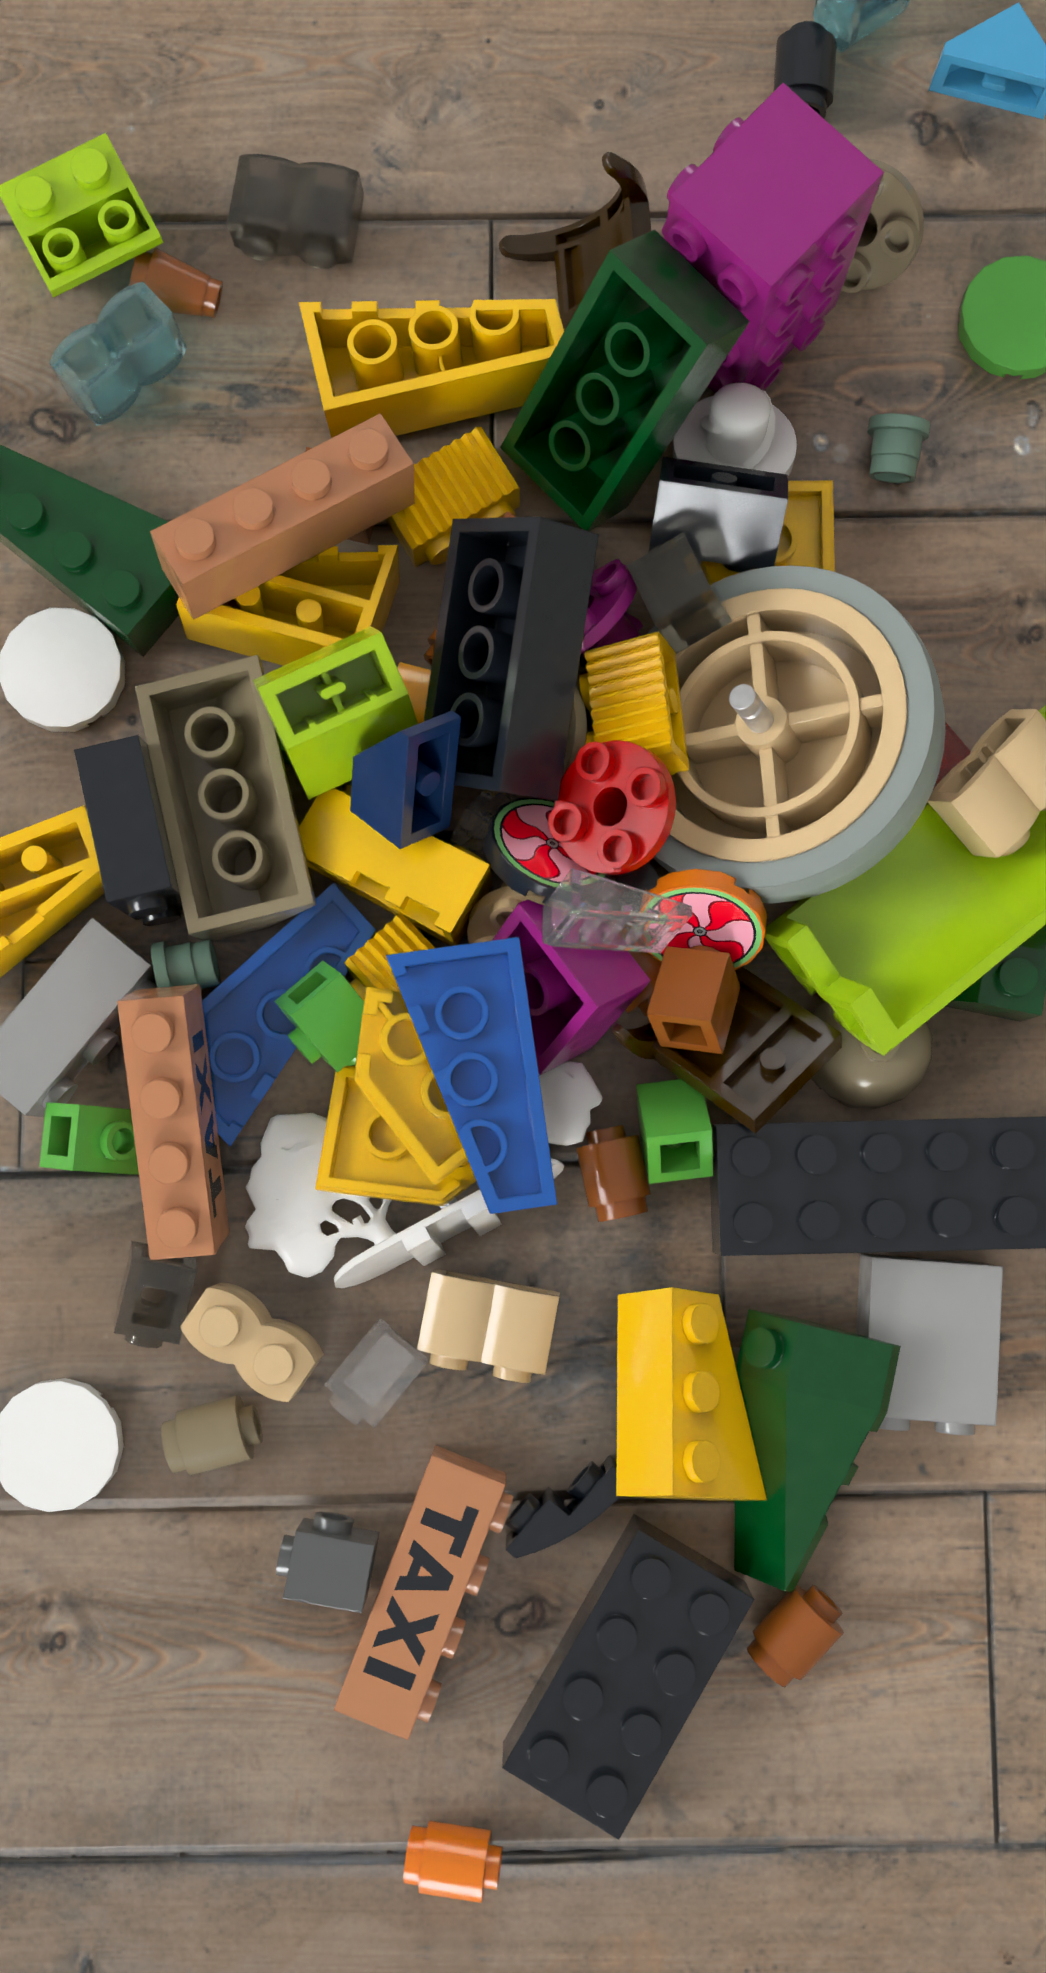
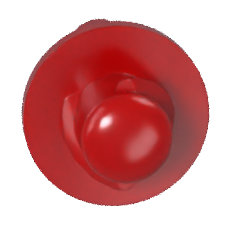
[548,740,676,875]

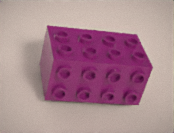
[662,83,884,393]

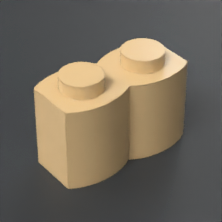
[927,709,1046,858]
[417,1269,560,1383]
[180,1283,324,1402]

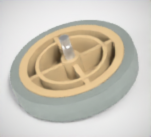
[648,565,946,903]

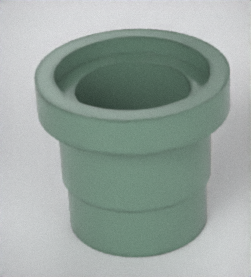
[867,413,931,483]
[151,939,221,991]

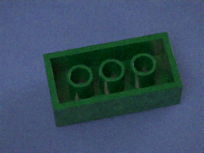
[500,229,750,531]

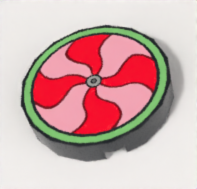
[484,797,608,907]

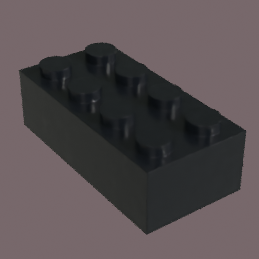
[424,517,599,801]
[502,1514,755,1840]

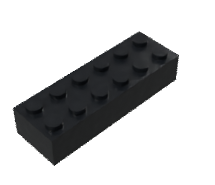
[710,1116,1046,1256]

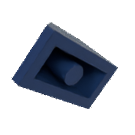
[350,711,461,849]

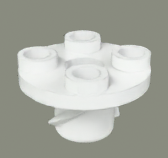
[672,382,797,475]

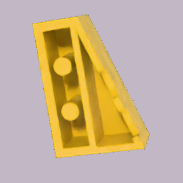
[176,545,400,666]
[299,784,492,946]
[0,805,104,978]

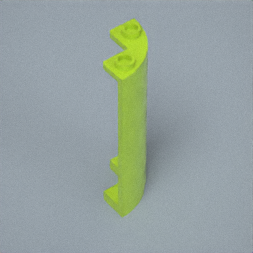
[765,705,1046,1056]

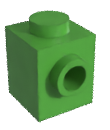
[274,961,364,1072]
[636,1079,713,1184]
[39,1102,139,1175]

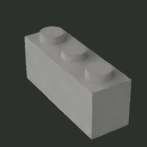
[0,917,158,1117]

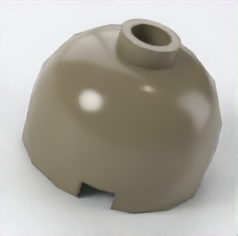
[811,1000,933,1109]

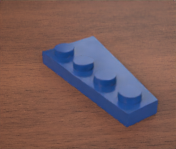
[202,883,376,1147]
[386,937,557,1214]

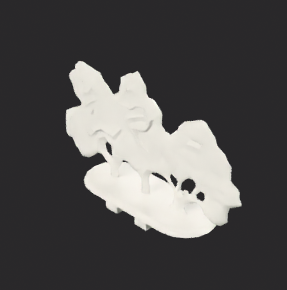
[245,1061,603,1288]

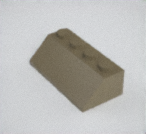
[135,655,316,942]

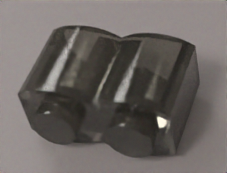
[227,154,364,269]

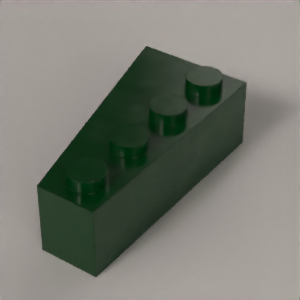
[0,445,179,657]

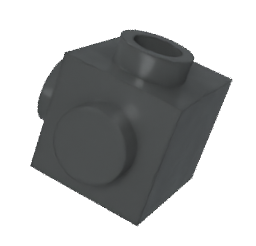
[276,1512,380,1613]

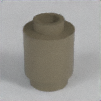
[161,1395,263,1476]

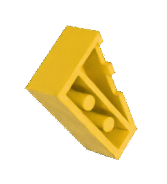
[616,1287,767,1501]

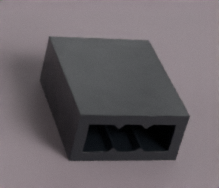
[74,735,183,926]

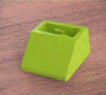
[0,133,164,298]
[253,626,418,799]

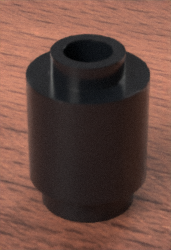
[773,21,837,118]

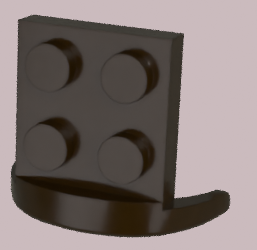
[499,152,651,331]
[612,966,842,1134]

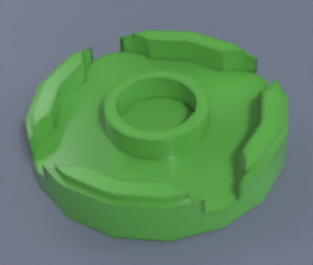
[958,255,1046,379]

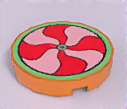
[635,869,767,970]

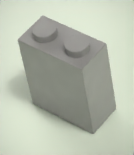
[856,1254,1003,1435]

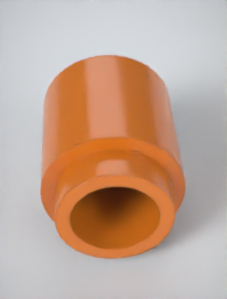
[403,1821,503,1903]

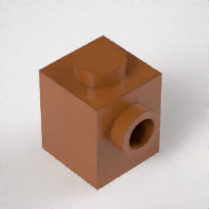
[647,945,741,1054]

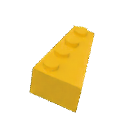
[299,299,564,438]

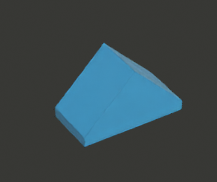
[929,2,1046,119]

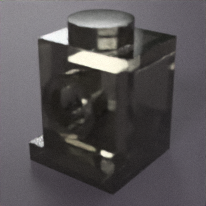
[114,1241,197,1348]

